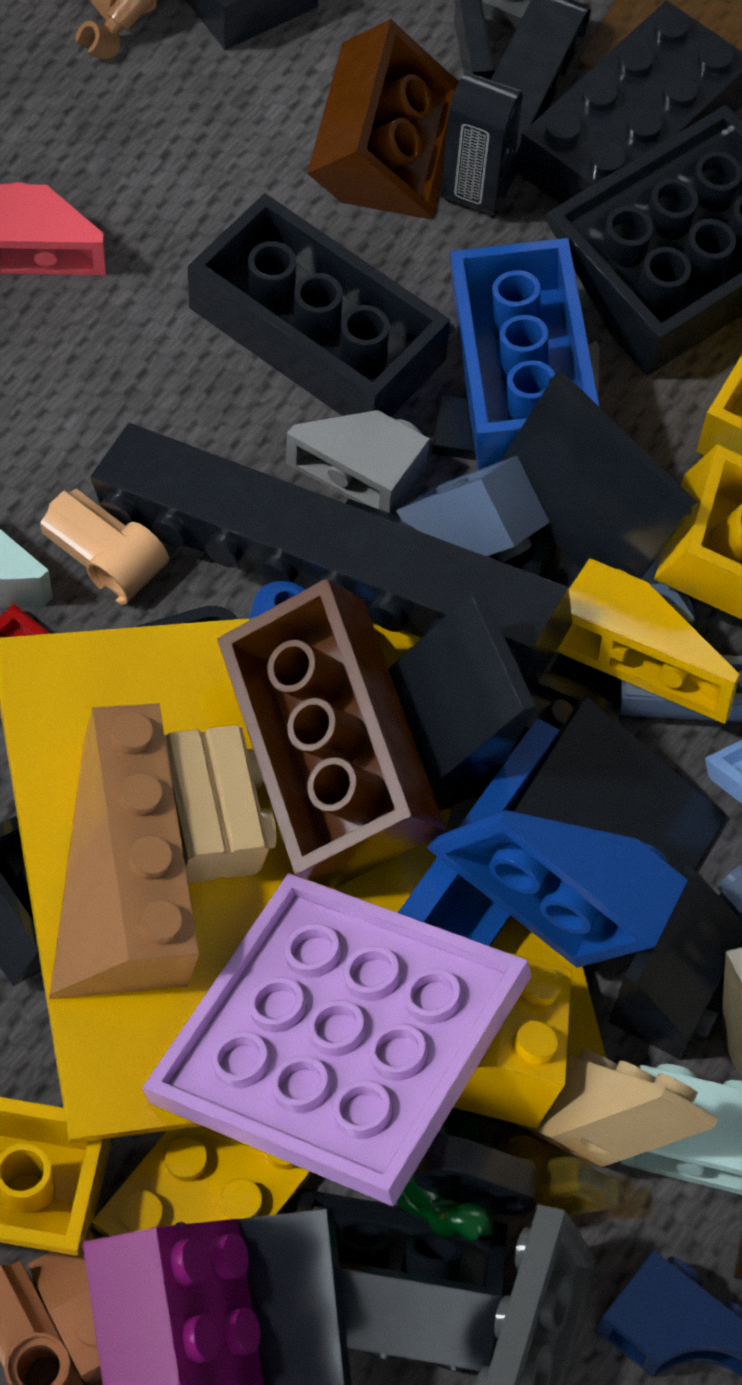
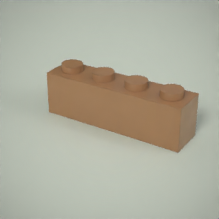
[49,703,199,999]

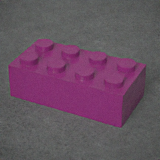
[82,1219,264,1385]

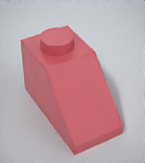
[0,182,106,275]

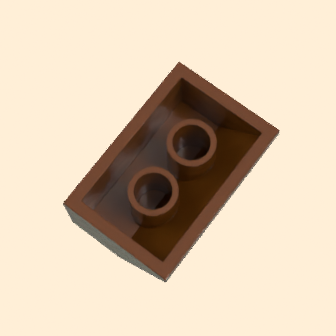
[307,19,459,219]

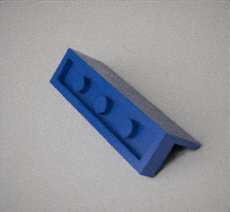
[398,718,560,947]

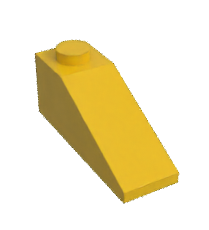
[556,558,740,724]

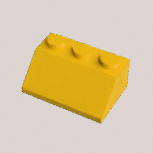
[0,1097,111,1256]

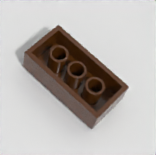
[217,578,447,889]

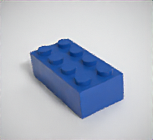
[450,238,599,470]

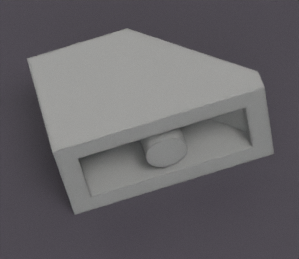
[286,410,430,514]

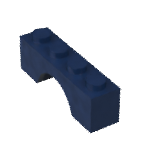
[595,1250,742,1378]

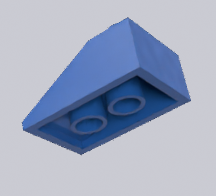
[427,810,688,968]

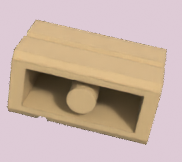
[165,725,276,883]

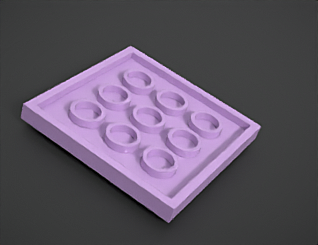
[142,873,532,1206]

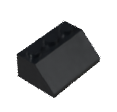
[296,1189,507,1371]

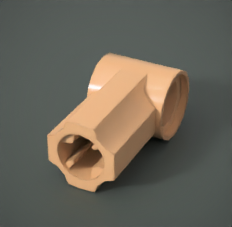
[40,489,169,605]

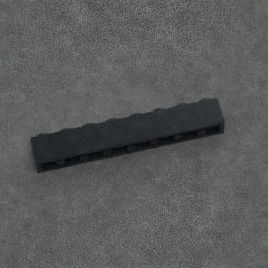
[90,423,573,683]

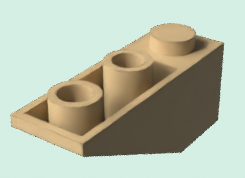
[515,1048,718,1167]

